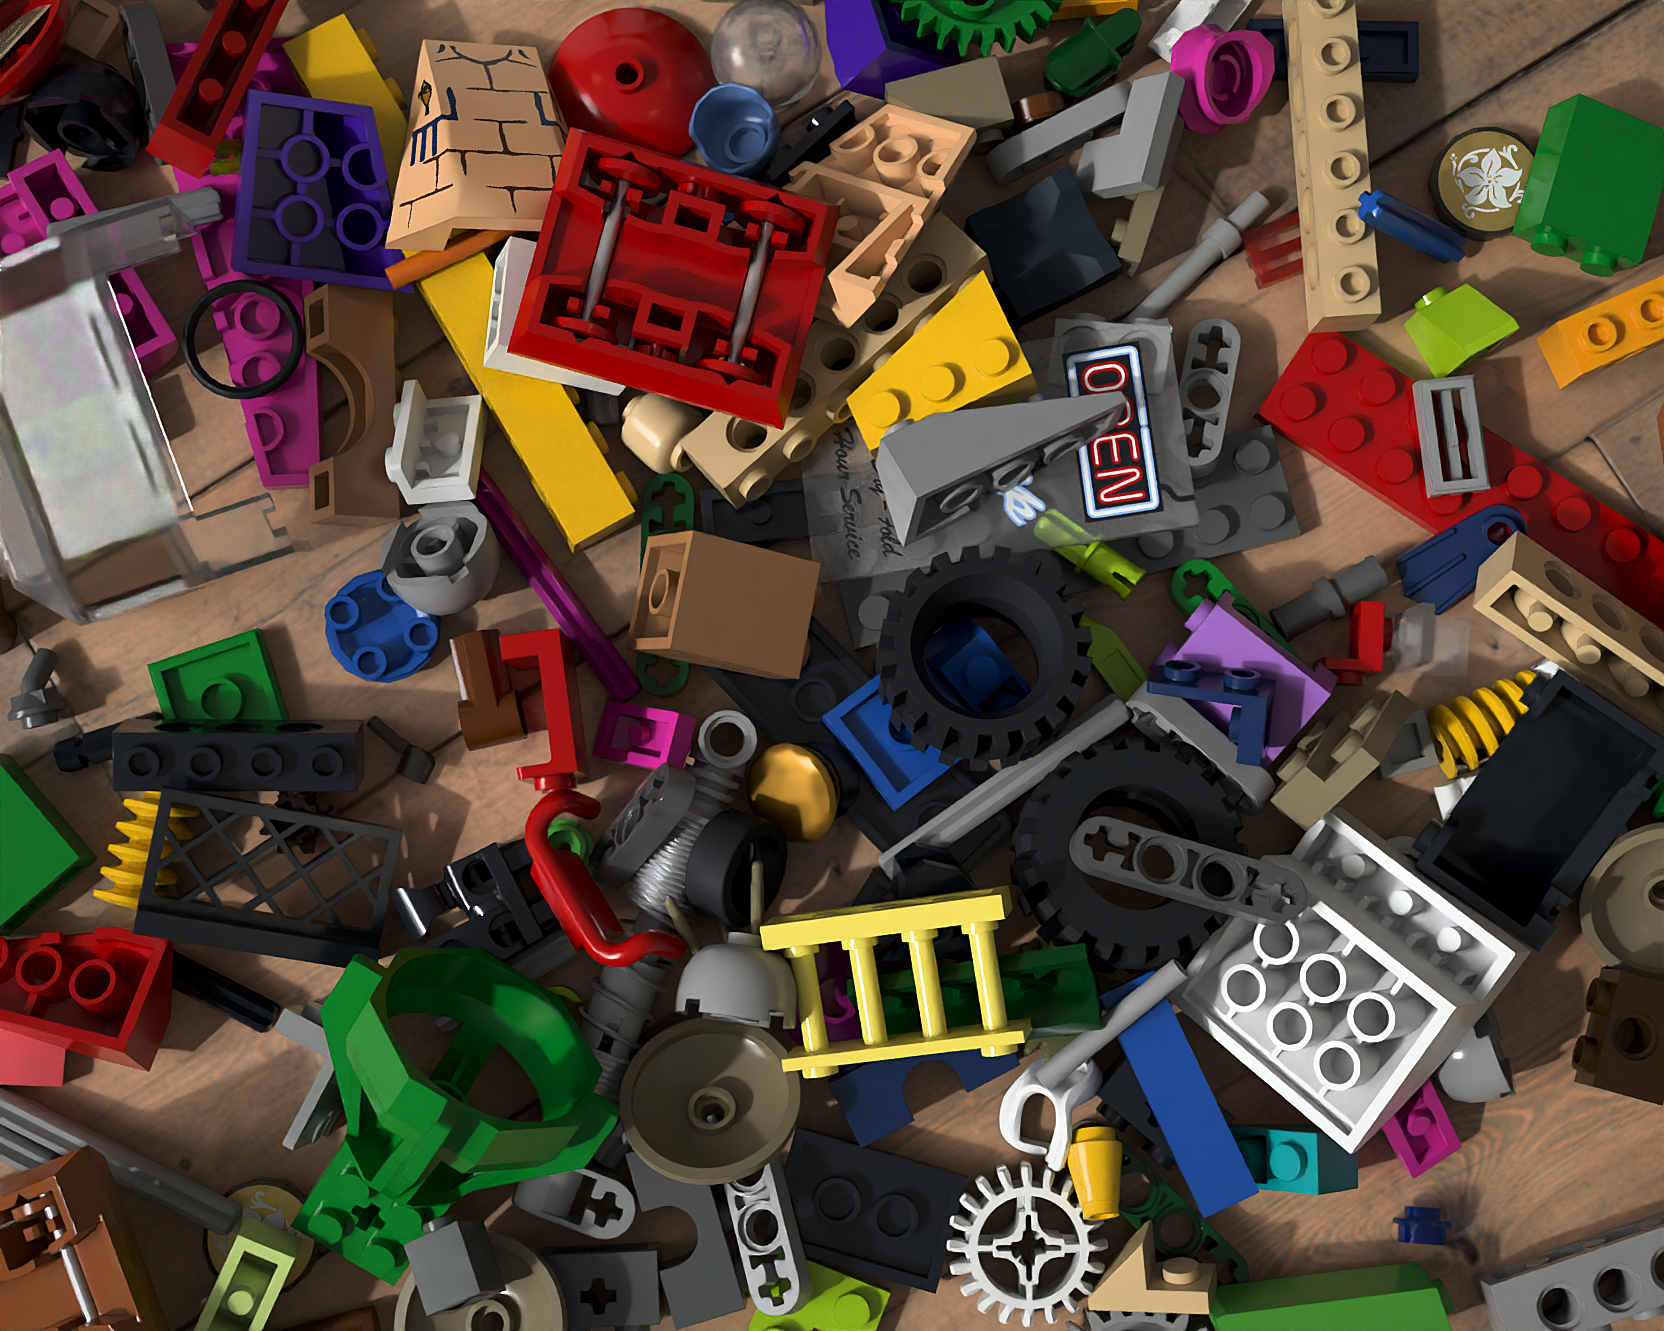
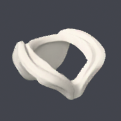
[1000,1054,1103,1171]

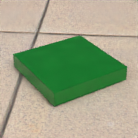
[147,628,290,720]

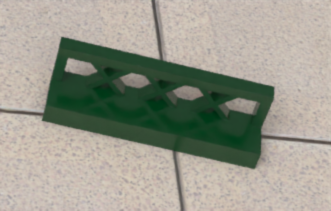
[847,943,1103,1064]

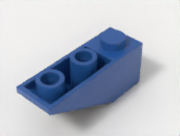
[924,616,1041,789]

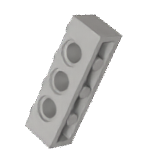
[1474,1211,1664,1331]

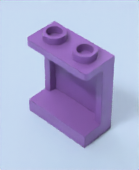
[1149,591,1339,770]

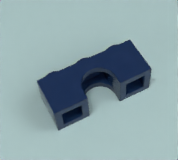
[828,1048,1021,1148]

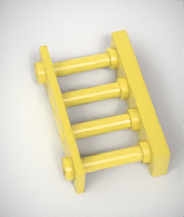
[760,885,1032,1078]

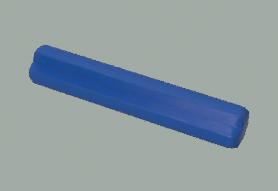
[1357,189,1467,264]

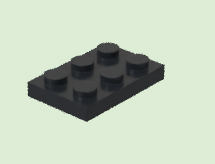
[763,1125,968,1294]

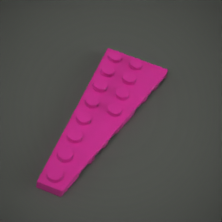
[165,36,325,490]

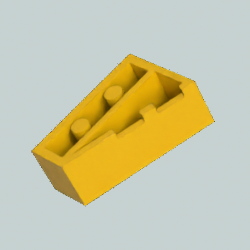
[846,270,1039,460]

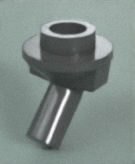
[7,648,68,730]

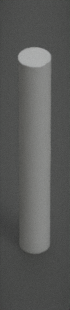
[1035,959,1189,1090]

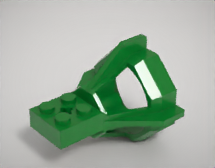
[290,947,620,1286]

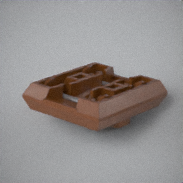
[0,1145,170,1331]

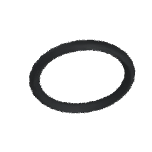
[182,280,304,400]

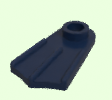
[1395,504,1527,616]

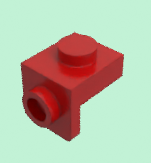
[1313,601,1393,686]

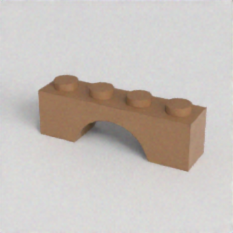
[304,283,404,528]

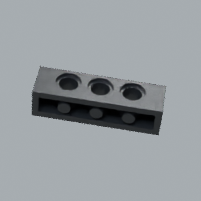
[112,719,364,791]

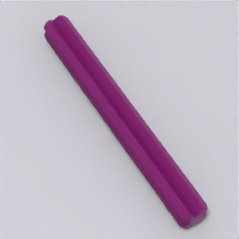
[469,464,642,703]

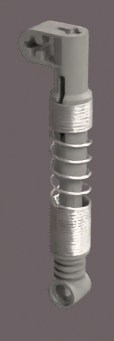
[511,710,757,1240]

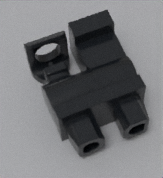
[390,838,559,962]

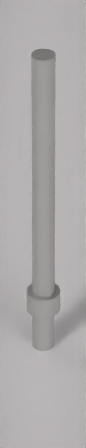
[1044,191,1270,400]

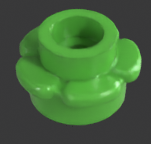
[548,819,594,868]

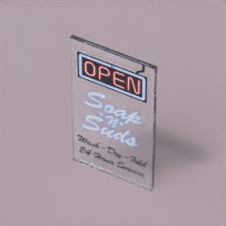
[793,318,1200,585]

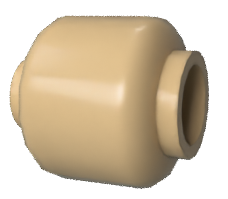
[621,393,705,474]

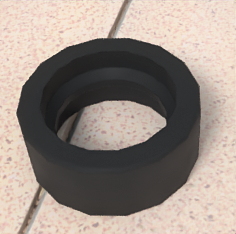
[685,808,788,928]

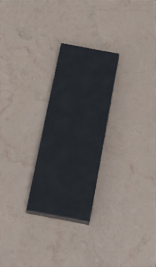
[698,615,1018,874]

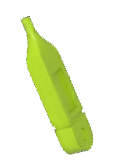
[1079,615,1148,734]

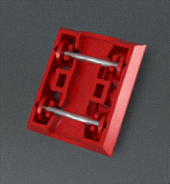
[507,126,841,430]

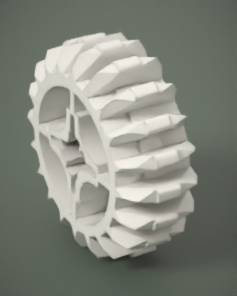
[946,1161,1108,1327]

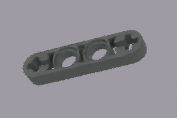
[1069,816,1307,927]

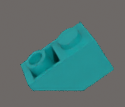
[1228,1124,1358,1195]

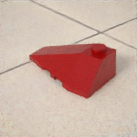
[0,927,173,1072]

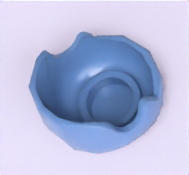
[689,82,781,177]

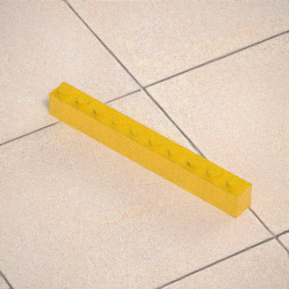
[282,13,638,554]

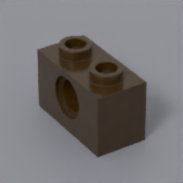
[1572,968,1664,1106]

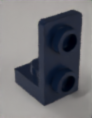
[1147,660,1276,767]

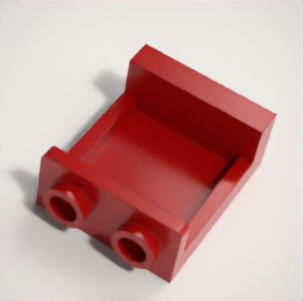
[499,628,590,794]

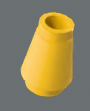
[1066,1127,1123,1220]

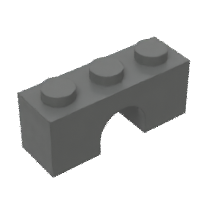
[625,1147,749,1330]

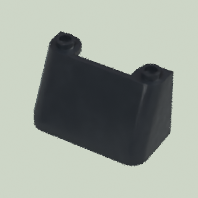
[1412,668,1664,952]

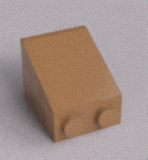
[625,530,822,679]

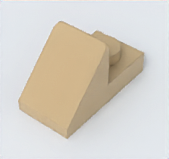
[1088,1220,1217,1314]

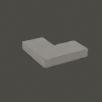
[1075,71,1185,203]

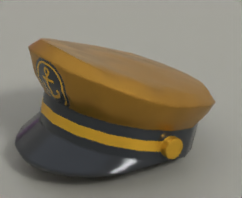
[746,741,860,843]

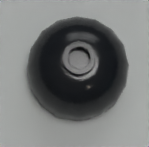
[23,60,146,172]

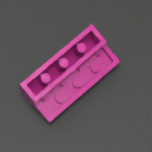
[0,148,178,404]

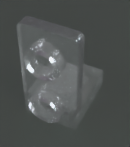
[1385,602,1470,677]

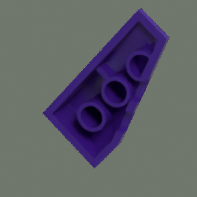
[824,0,963,100]

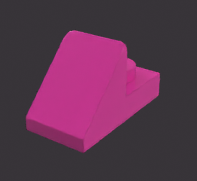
[592,700,697,771]
[1381,1078,1462,1179]

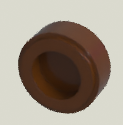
[1010,91,1066,131]

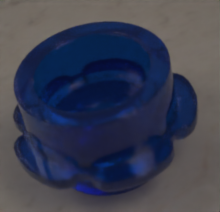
[1392,1206,1453,1245]

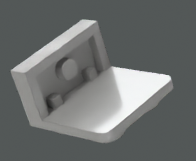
[273,998,344,1151]

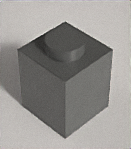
[404,1213,506,1316]

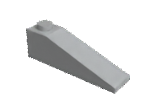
[875,391,1127,547]

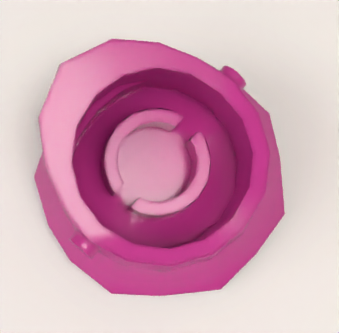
[1170,24,1275,135]

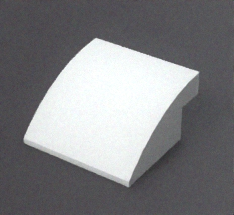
[1167,807,1531,1154]

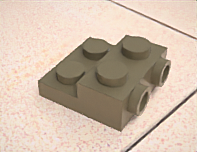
[1270,690,1415,832]

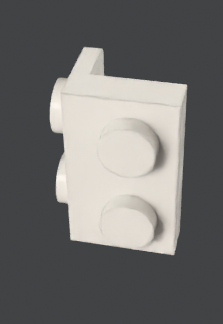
[385,379,489,505]

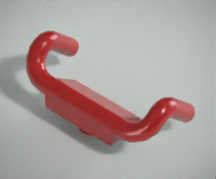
[525,789,686,968]

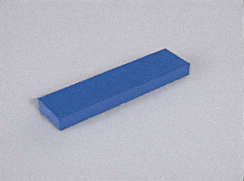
[1099,969,1259,1218]

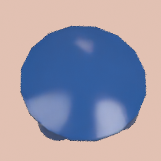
[324,569,441,683]

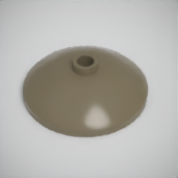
[1577,822,1664,982]
[619,1018,801,1185]
[394,1231,568,1331]

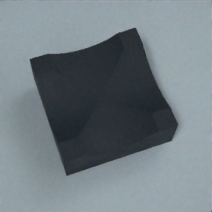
[964,166,1122,328]

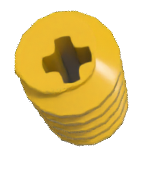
[1428,669,1536,779]
[92,791,201,910]

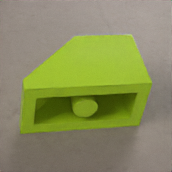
[1403,283,1520,379]

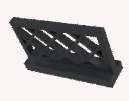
[132,785,403,968]

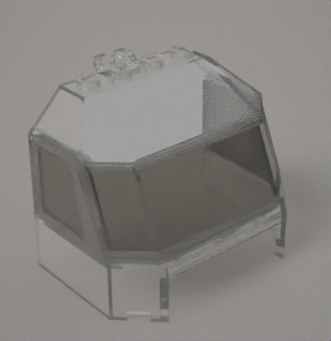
[0,197,313,627]

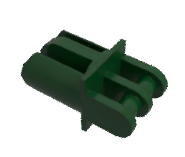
[1044,8,1142,103]

